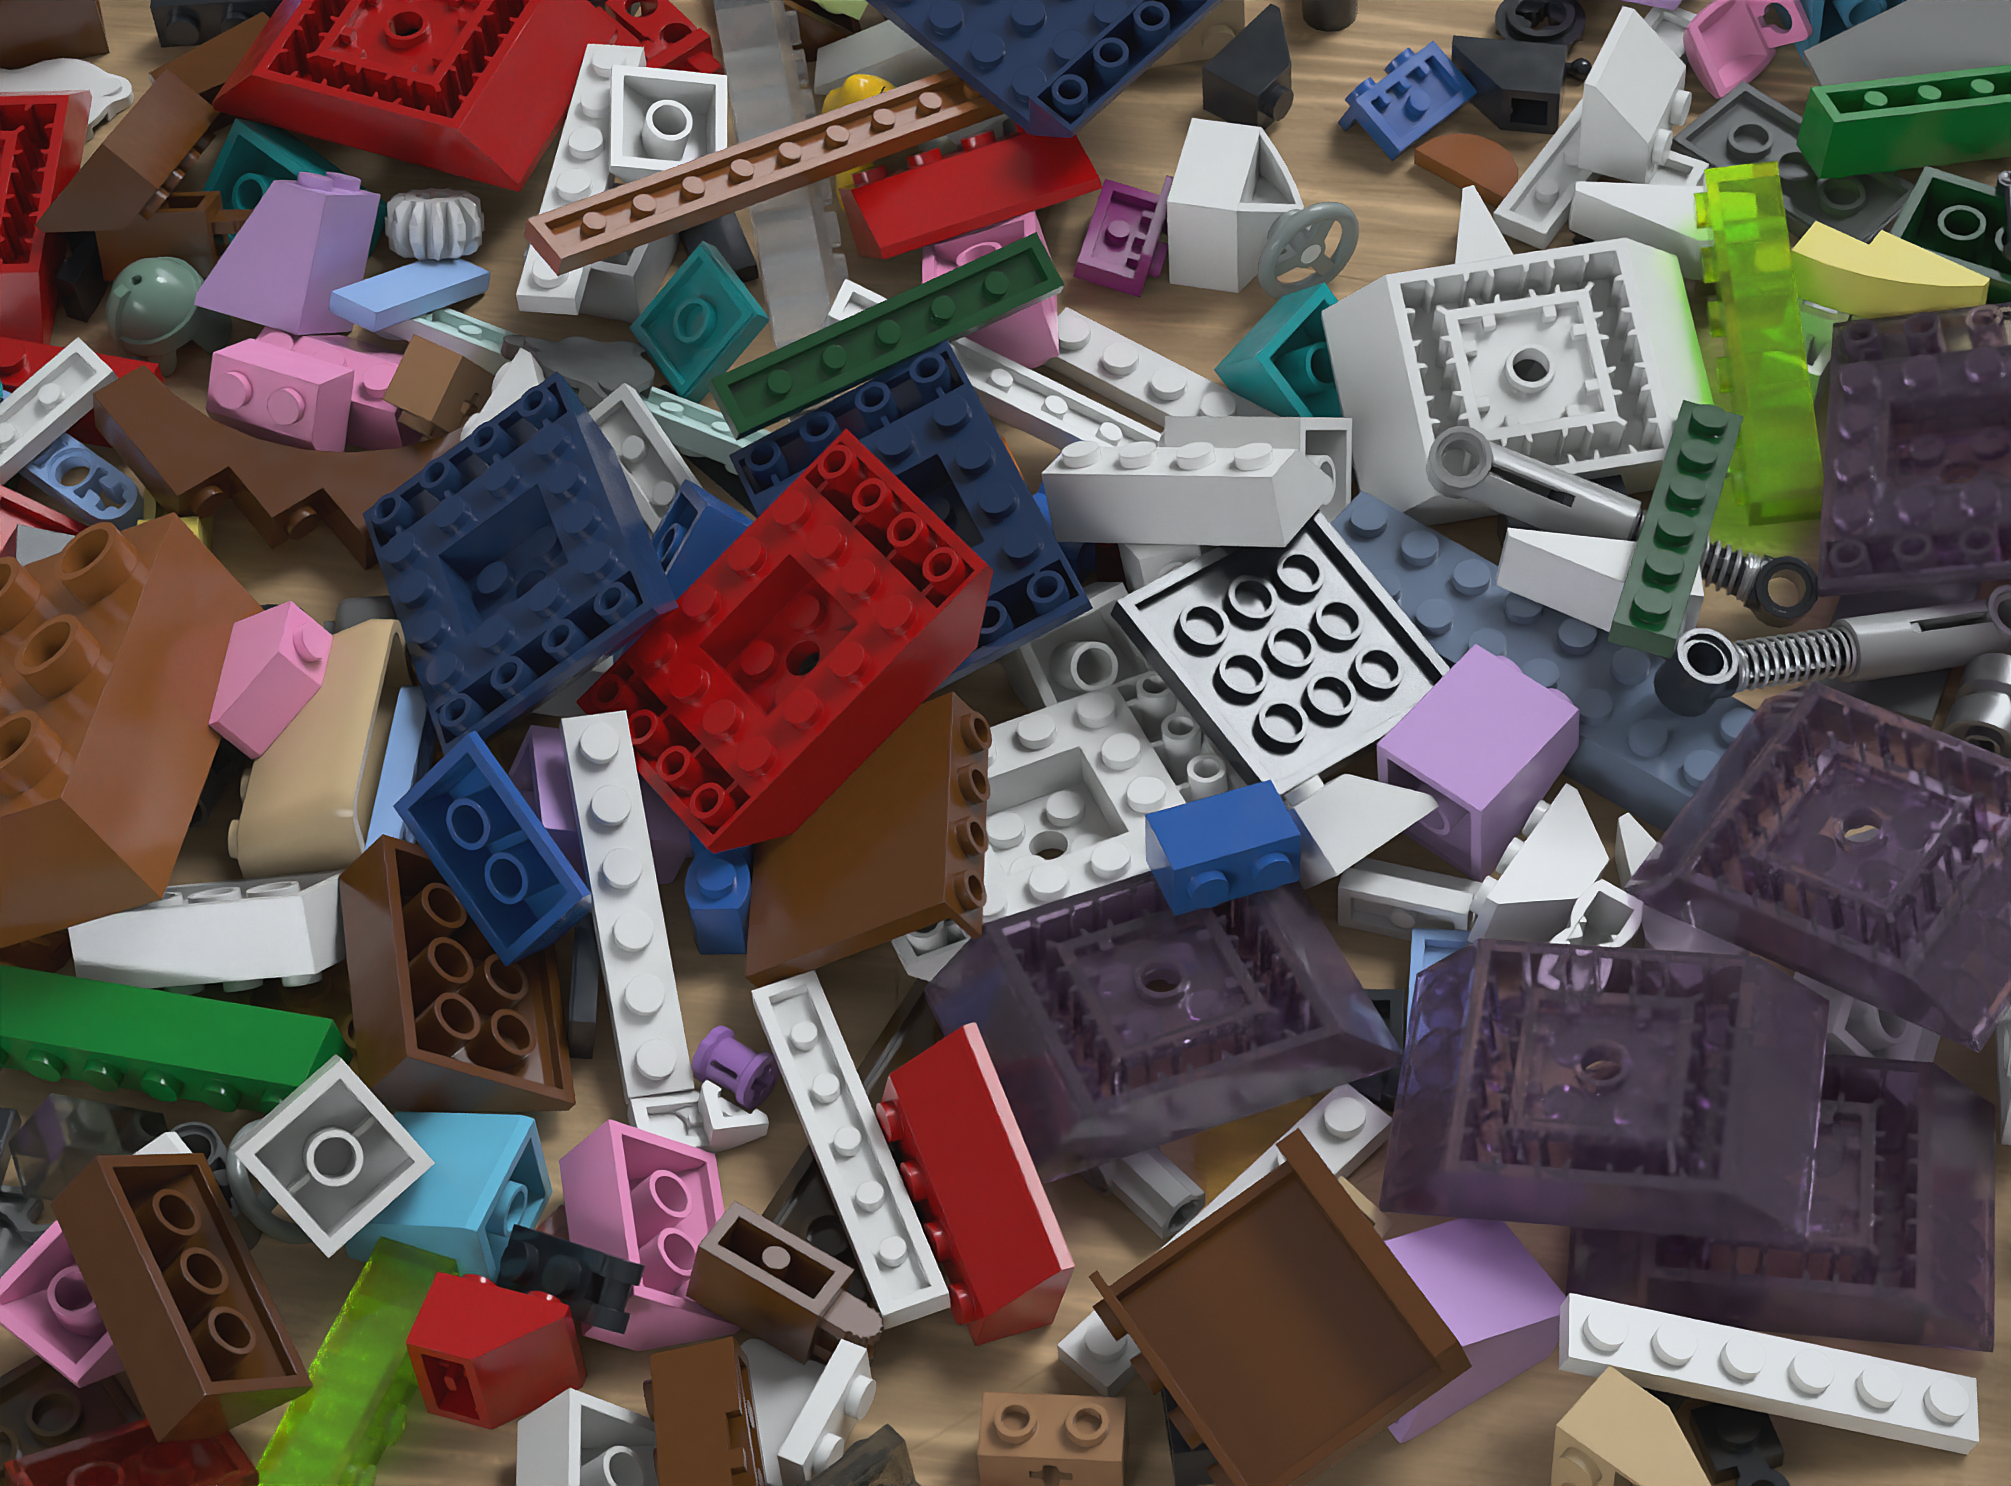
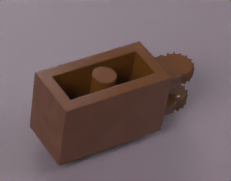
[95,191,254,281]
[686,1200,884,1367]

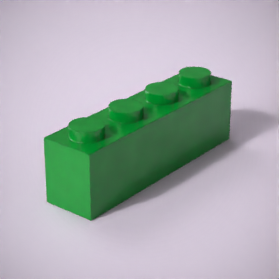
[1796,64,2011,179]

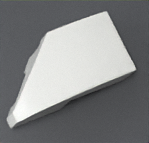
[627,1080,769,1154]

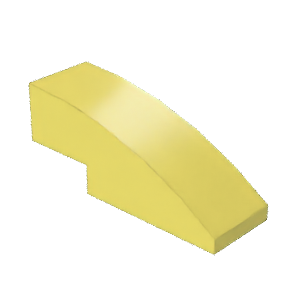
[1786,221,1990,328]

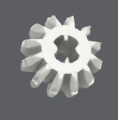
[385,187,485,261]

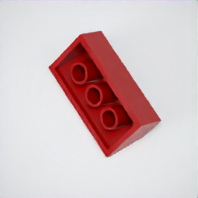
[838,122,1102,260]
[876,1022,1075,1346]

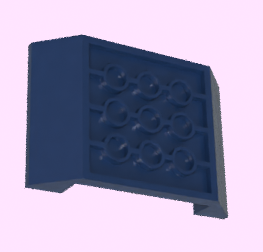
[866,0,1224,138]

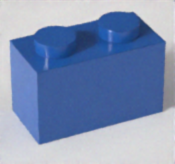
[1145,779,1301,916]

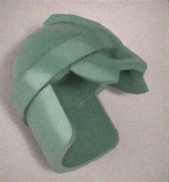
[106,257,232,377]

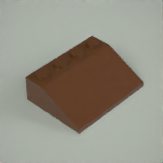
[339,834,576,1113]

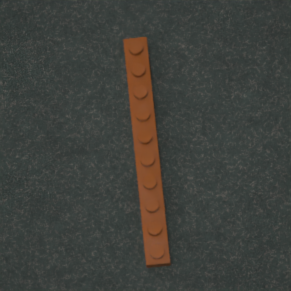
[524,69,1004,276]

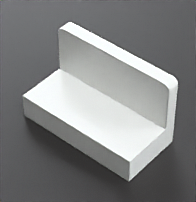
[1338,857,1482,941]

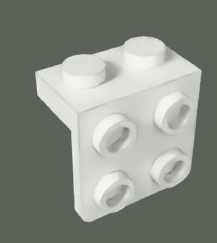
[741,1339,876,1486]

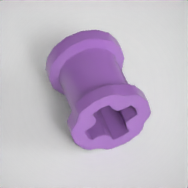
[691,1025,780,1109]

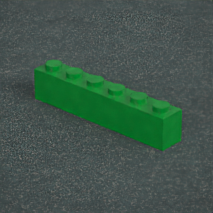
[0,964,354,1115]

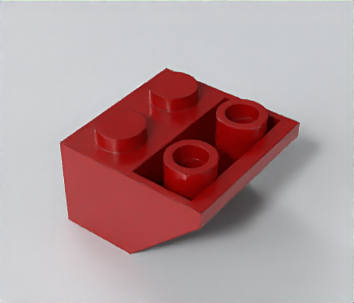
[405,1271,587,1430]

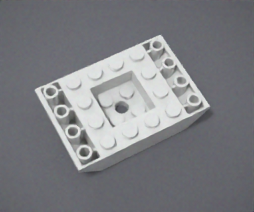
[1321,237,1731,526]
[891,670,1247,994]

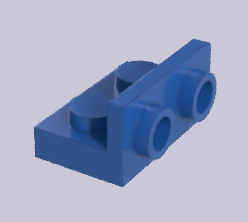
[1338,41,1478,161]

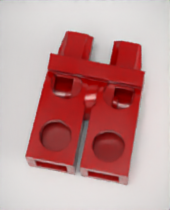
[596,0,724,75]

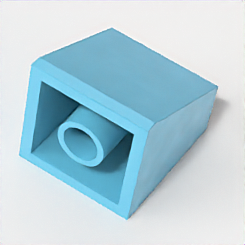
[344,1111,553,1284]

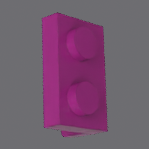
[1073,175,1174,297]

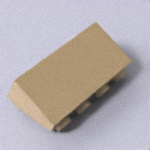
[228,619,417,879]

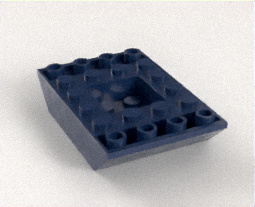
[729,340,1093,693]
[362,371,679,756]

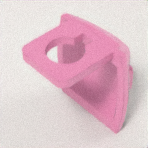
[1683,0,1813,99]

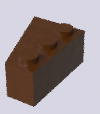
[643,1336,768,1486]

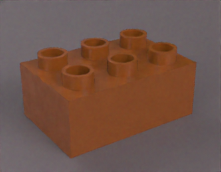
[0,512,265,948]

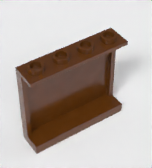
[745,691,992,988]
[1088,1128,1472,1486]

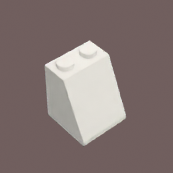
[1159,416,1352,523]

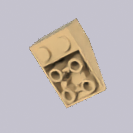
[1551,1365,1711,1486]

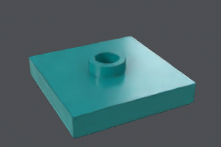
[629,241,770,404]

